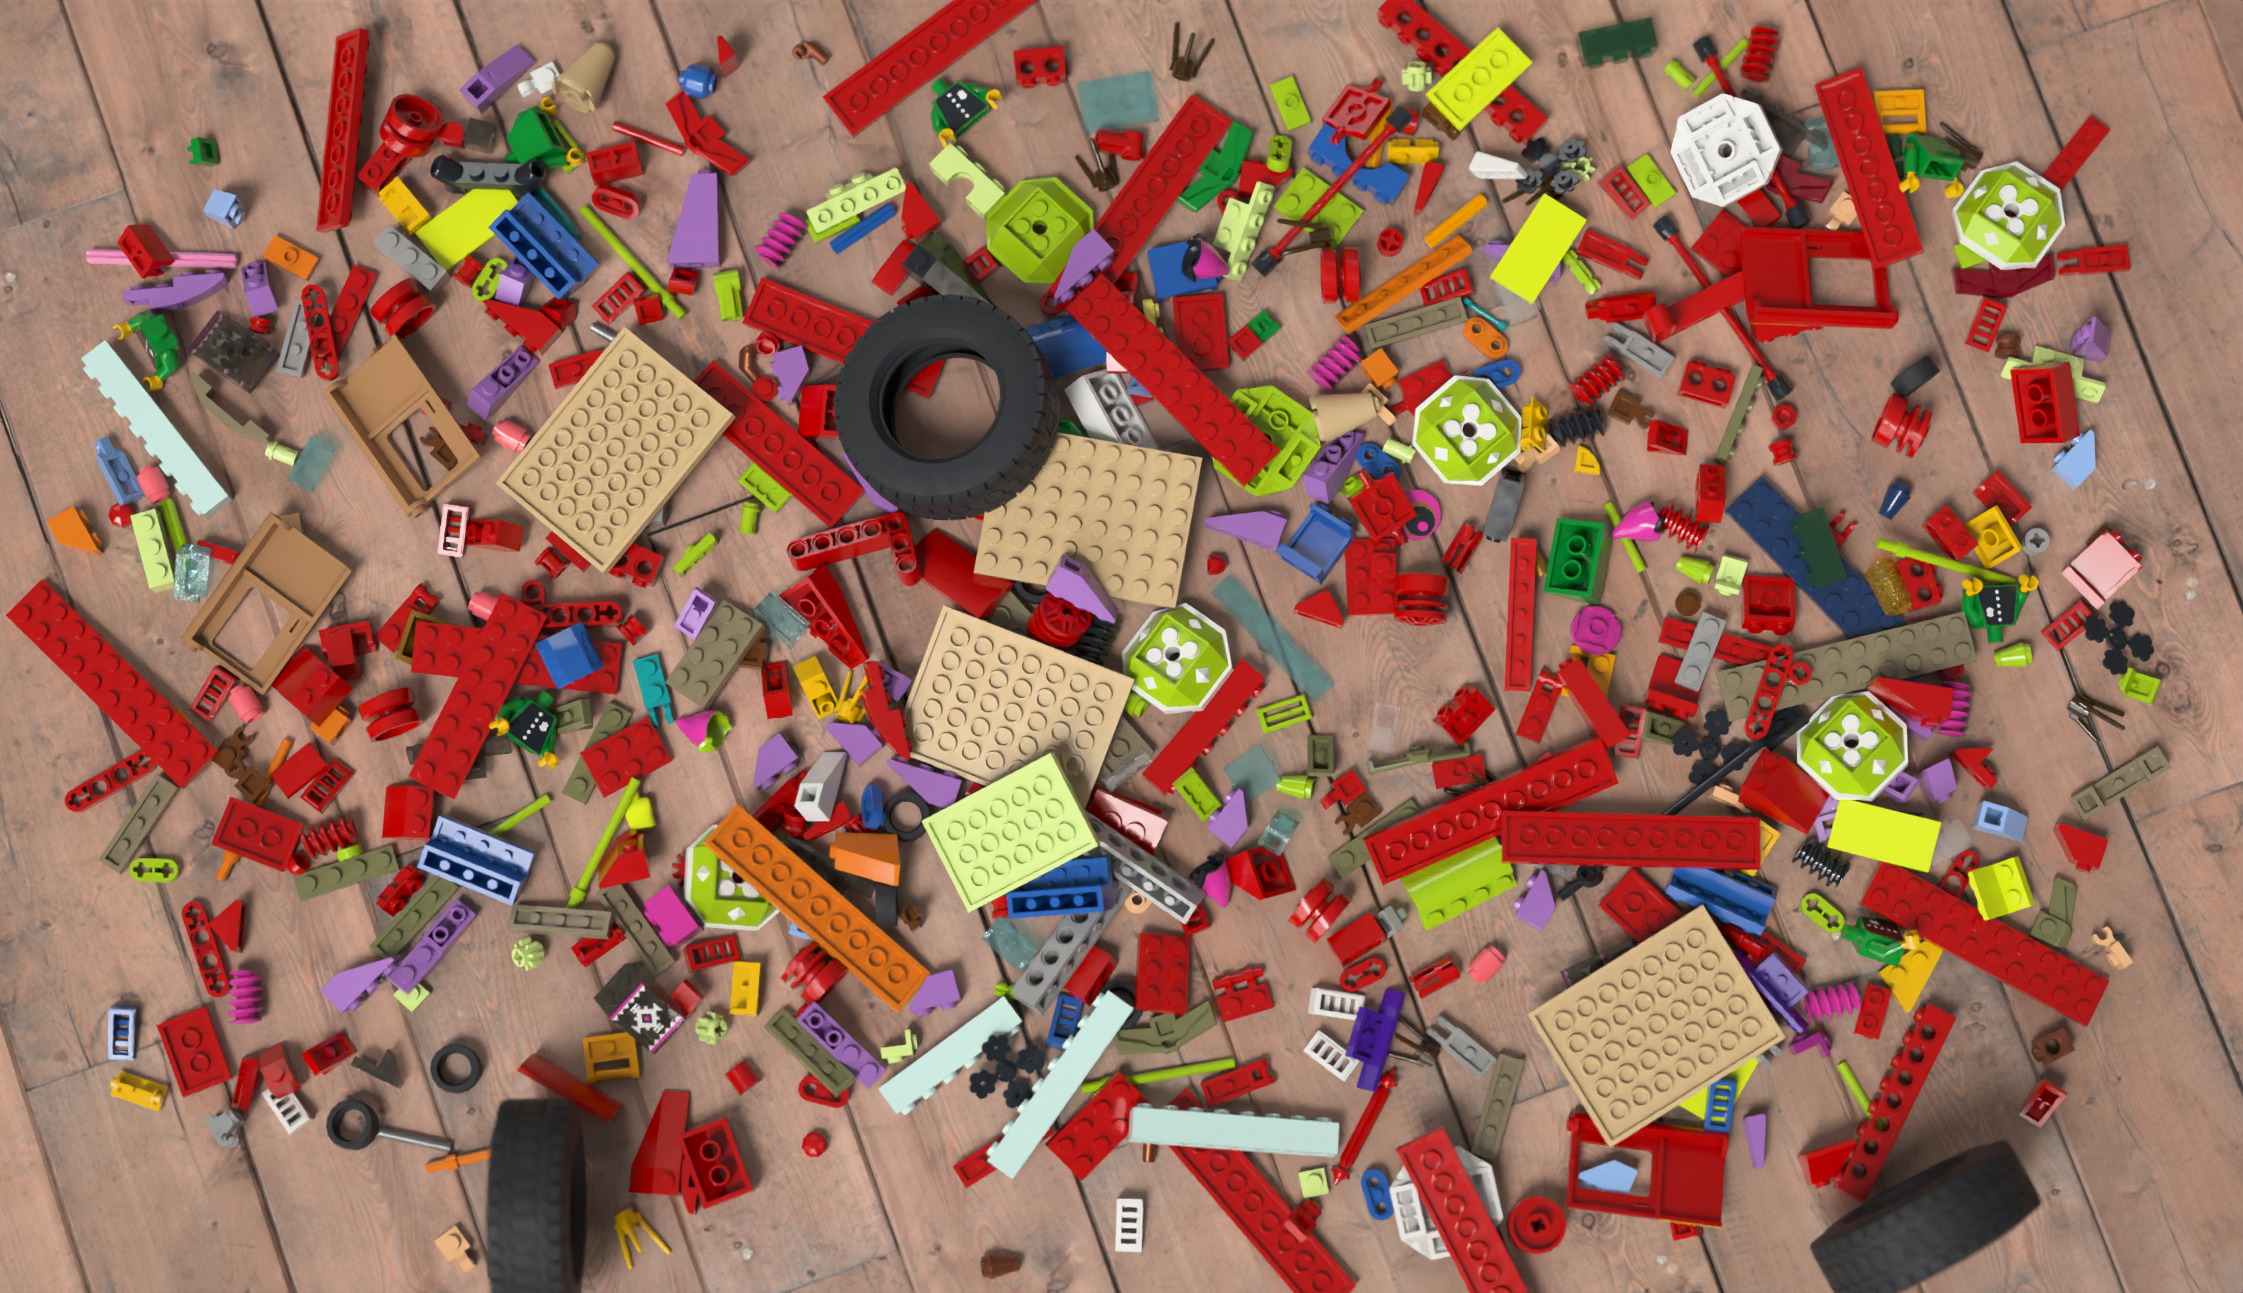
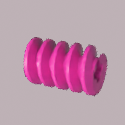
[755,212,808,270]
[1307,335,1361,391]
[1934,681,1973,737]
[228,971,263,1024]
[1803,982,1860,1023]

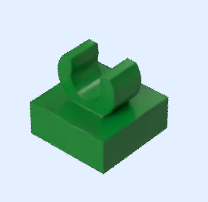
[187,137,219,167]
[1246,309,1281,345]

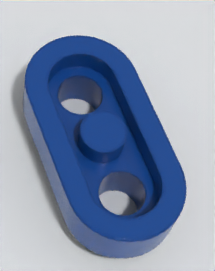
[1471,360,1521,389]
[1356,443,1401,481]
[861,783,885,830]
[1360,1169,1394,1221]

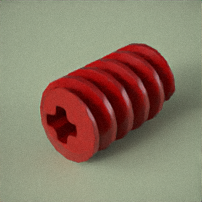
[1739,26,1780,83]
[1568,353,1625,406]
[1658,502,1709,554]
[300,813,358,860]

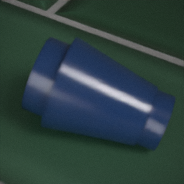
[1878,481,1912,520]

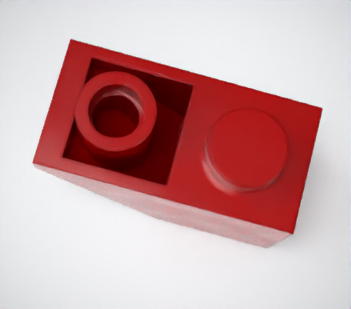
[1238,159,1292,198]
[465,520,524,552]

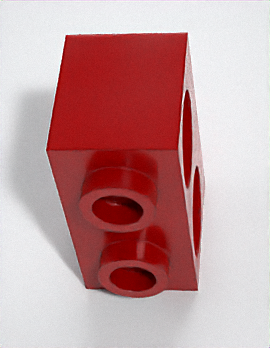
[1013,46,1066,89]
[356,142,412,197]
[1676,360,1736,409]
[1695,464,1726,523]
[1921,505,1979,561]
[608,543,665,589]
[1893,558,1943,613]

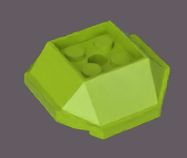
[986,177,1093,285]
[1212,386,1321,498]

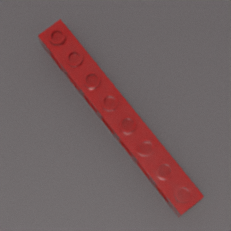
[1377,0,1548,146]
[1832,1003,1956,1203]

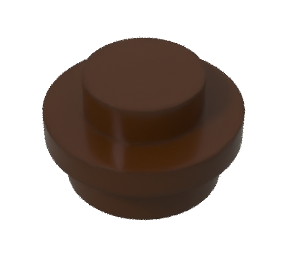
[1675,591,1701,616]

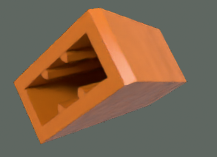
[829,833,900,886]

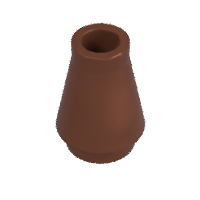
[981,1253,1020,1279]

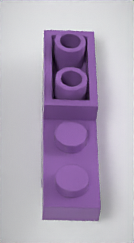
[123,270,229,314]
[388,898,476,996]
[796,1001,886,1089]

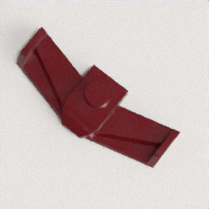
[1765,154,1835,204]
[1951,253,2055,299]

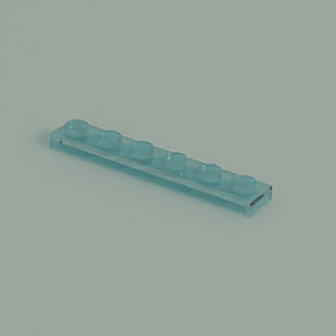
[1211,575,1334,703]

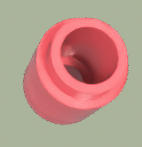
[492,418,532,452]
[136,464,171,504]
[468,591,498,621]
[228,684,264,724]
[1468,946,1506,984]

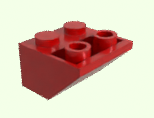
[798,384,840,440]

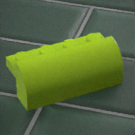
[1400,837,1517,931]

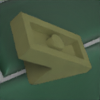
[550,699,593,735]
[1642,712,1686,747]
[1306,735,1334,777]

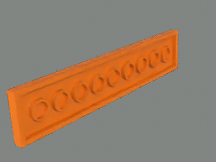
[702,804,931,1013]

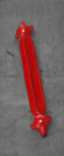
[1331,1069,1398,1185]

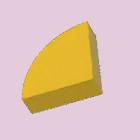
[1574,446,1600,476]

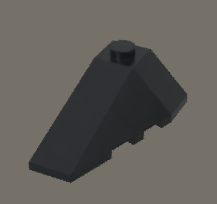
[902,231,994,305]

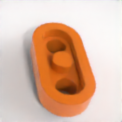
[1463,317,1508,360]

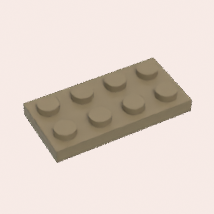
[665,599,765,710]

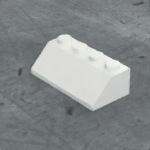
[1064,369,1159,450]

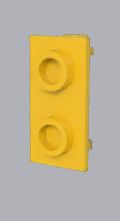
[1387,138,1439,165]
[1519,397,1548,452]
[110,1070,168,1112]

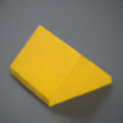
[1964,505,2023,570]

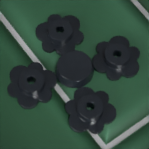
[1515,138,1586,194]
[2083,601,2154,675]
[1671,709,1749,786]
[969,1034,1045,1109]

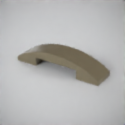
[190,372,274,444]
[2069,746,2171,821]

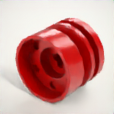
[1871,393,1933,458]
[1393,573,1449,627]
[1026,591,1092,652]
[780,940,848,1005]

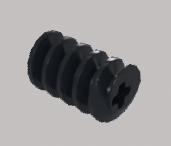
[1548,407,1605,448]
[1074,617,1119,665]
[1792,838,1851,889]

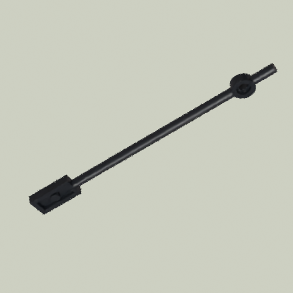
[1557,706,1809,901]

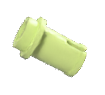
[1383,437,1417,464]
[265,441,300,467]

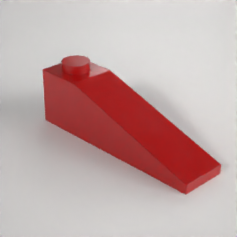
[777,564,870,670]
[629,1091,690,1196]

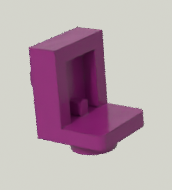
[1788,1032,1832,1059]

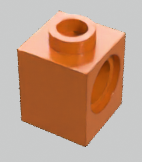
[1359,348,1399,390]
[310,705,353,746]

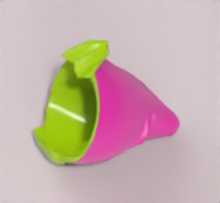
[676,710,732,753]

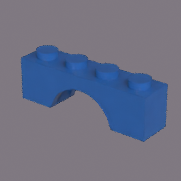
[1308,123,1410,206]

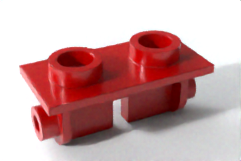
[376,864,427,918]
[570,919,626,968]
[1854,984,1892,1040]

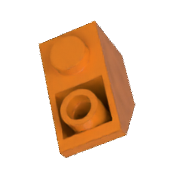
[47,506,103,556]

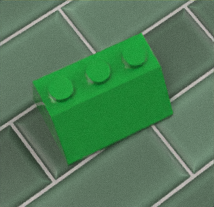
[1543,518,1613,604]

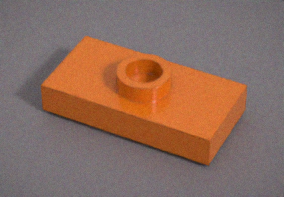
[262,235,320,282]

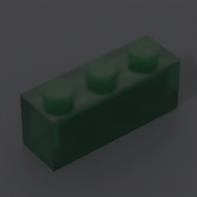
[1575,18,1658,69]
[1789,507,1848,592]

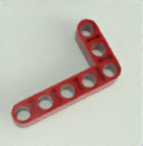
[1642,270,1745,344]
[786,512,922,586]

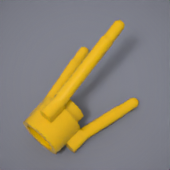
[834,670,867,724]
[613,1208,671,1269]

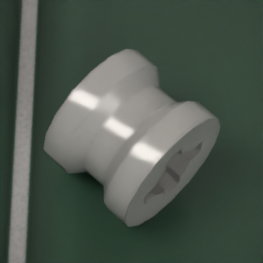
[2021,528,2050,556]

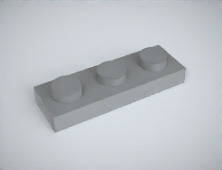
[276,299,322,379]
[1673,612,1727,693]

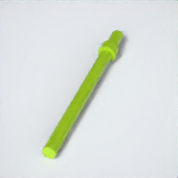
[579,205,687,320]
[1875,538,2016,585]
[565,777,641,909]
[1081,1058,1235,1094]

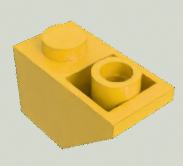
[793,656,838,720]

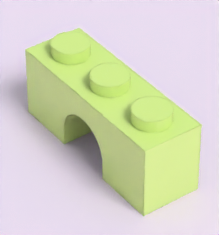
[929,143,1005,220]
[130,509,181,593]

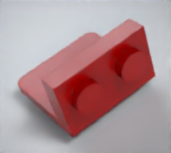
[1643,655,1706,720]

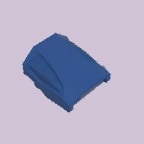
[535,622,604,690]

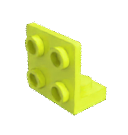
[1968,856,2036,921]

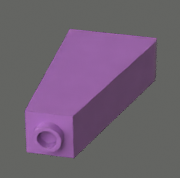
[668,170,721,269]

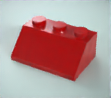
[2010,362,2080,443]
[677,1117,755,1209]

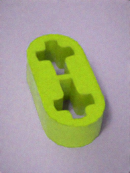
[1266,135,1292,172]
[472,258,508,304]
[129,858,181,883]
[1799,893,1844,934]

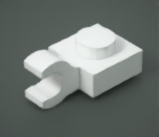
[517,62,559,98]

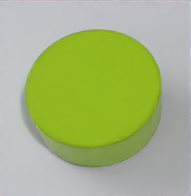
[336,844,363,861]

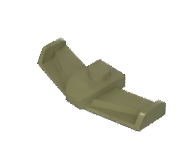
[1366,742,1471,776]
[2029,877,2077,953]
[1114,1000,1218,1055]

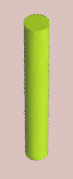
[1692,38,1749,98]
[1603,501,1647,573]
[488,794,552,836]
[1837,1061,1885,1131]

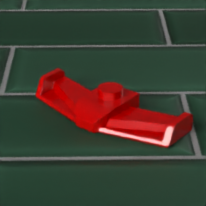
[665,88,750,176]

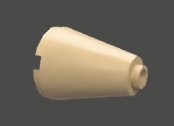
[552,43,615,113]
[1308,393,1381,445]

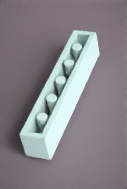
[879,996,1023,1116]

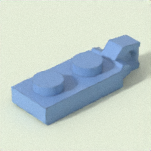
[94,436,145,506]

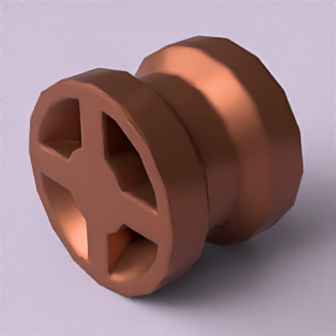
[1995,334,2021,359]

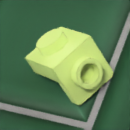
[1714,553,1748,596]
[881,1029,918,1064]

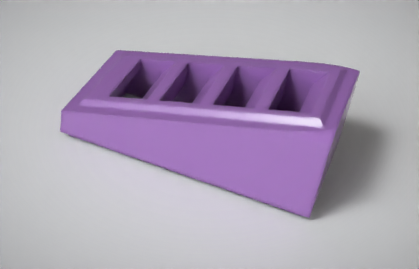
[1743,1113,1767,1169]

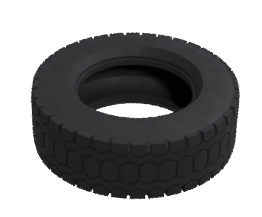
[834,294,1060,521]
[486,1098,587,1293]
[1810,1140,2042,1293]

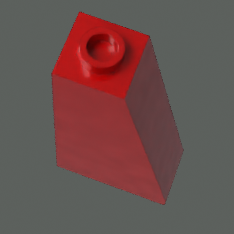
[1555,658,1631,750]

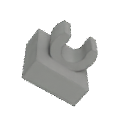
[1374,905,1409,938]

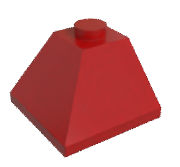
[1226,842,1296,901]
[1797,1138,1856,1189]

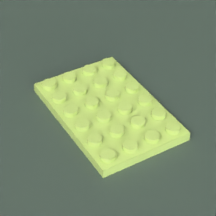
[922,752,1101,913]

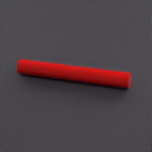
[612,121,685,157]

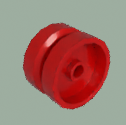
[379,94,444,158]
[1320,247,1361,304]
[370,278,436,340]
[358,687,424,742]
[1288,878,1351,944]
[1506,1196,1567,1254]

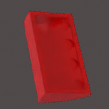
[907,528,1014,621]
[517,1053,624,1123]

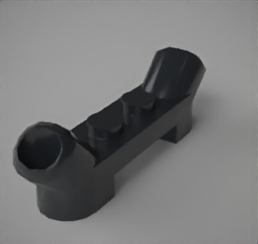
[430,155,546,197]

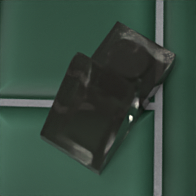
[351,1049,403,1089]

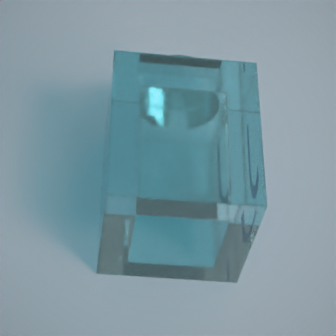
[1258,810,1300,856]

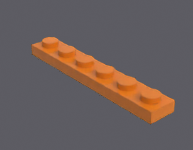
[1334,235,1473,335]

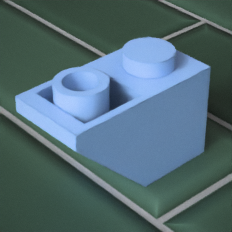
[203,189,246,230]
[2051,429,2096,490]
[1971,801,2028,842]
[1578,1160,1638,1194]

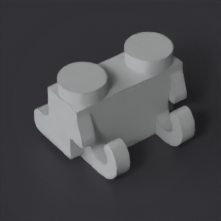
[203,1109,245,1148]

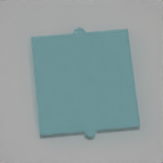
[1223,745,1283,804]

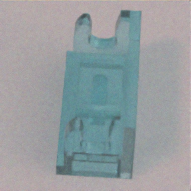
[287,435,336,493]
[173,543,211,602]
[753,591,810,649]
[982,917,1039,973]

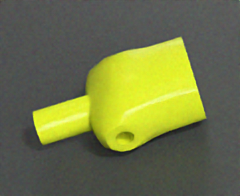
[624,785,656,831]

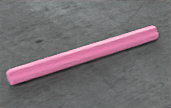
[86,249,238,269]

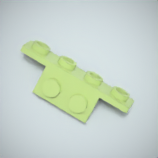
[806,167,906,233]
[1213,181,1275,282]
[2001,345,2106,403]

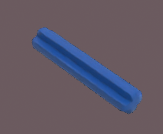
[829,203,896,254]

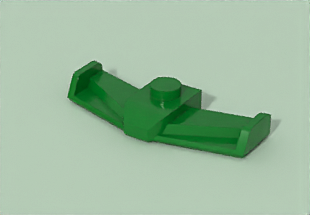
[1177,119,1254,213]

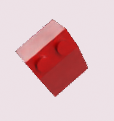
[271,645,353,727]
[1866,677,1954,729]
[1738,748,1830,835]

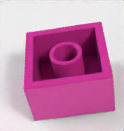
[643,885,703,949]

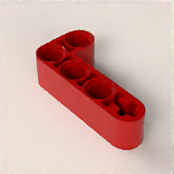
[521,580,624,631]

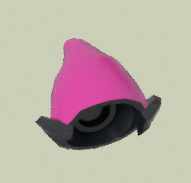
[1181,233,1230,283]
[1612,500,1665,542]
[1188,853,1231,908]

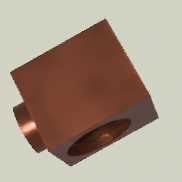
[2031,1027,2075,1065]

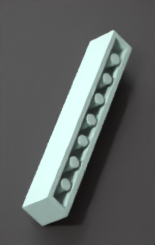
[81,340,232,519]
[986,991,1134,1179]
[1128,1104,1339,1158]

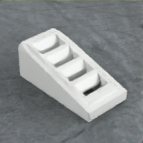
[1469,152,1528,179]
[1308,988,1365,1020]
[1303,1030,1359,1082]
[262,1089,313,1135]
[1115,1199,1143,1252]

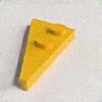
[1878,940,1944,1014]

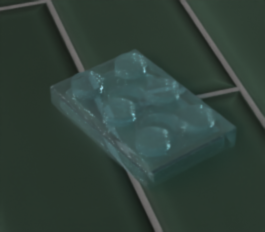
[1076,71,1159,134]

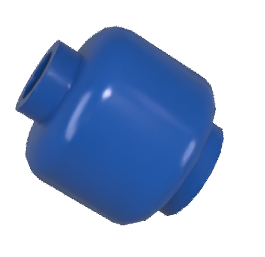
[679,64,718,99]

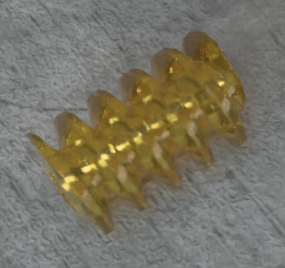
[1865,558,1912,616]

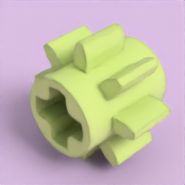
[1402,61,1432,91]
[1563,157,1595,185]
[512,937,544,971]
[695,1011,727,1045]

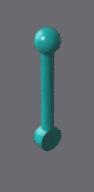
[1462,298,1508,331]

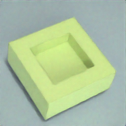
[393,983,431,1013]
[1298,1168,1329,1198]

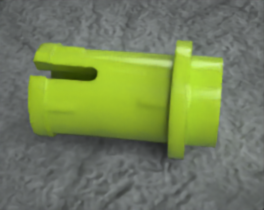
[1664,59,1696,91]
[739,502,761,535]

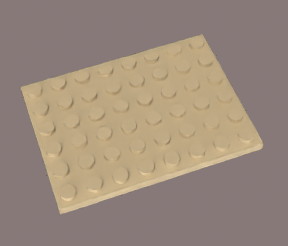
[496,327,736,575]
[974,432,1202,609]
[889,605,1135,810]
[1527,905,1786,1148]

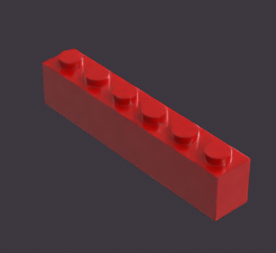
[1142,659,1265,797]

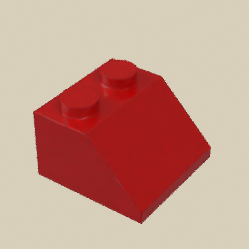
[382,786,438,841]
[599,830,651,889]

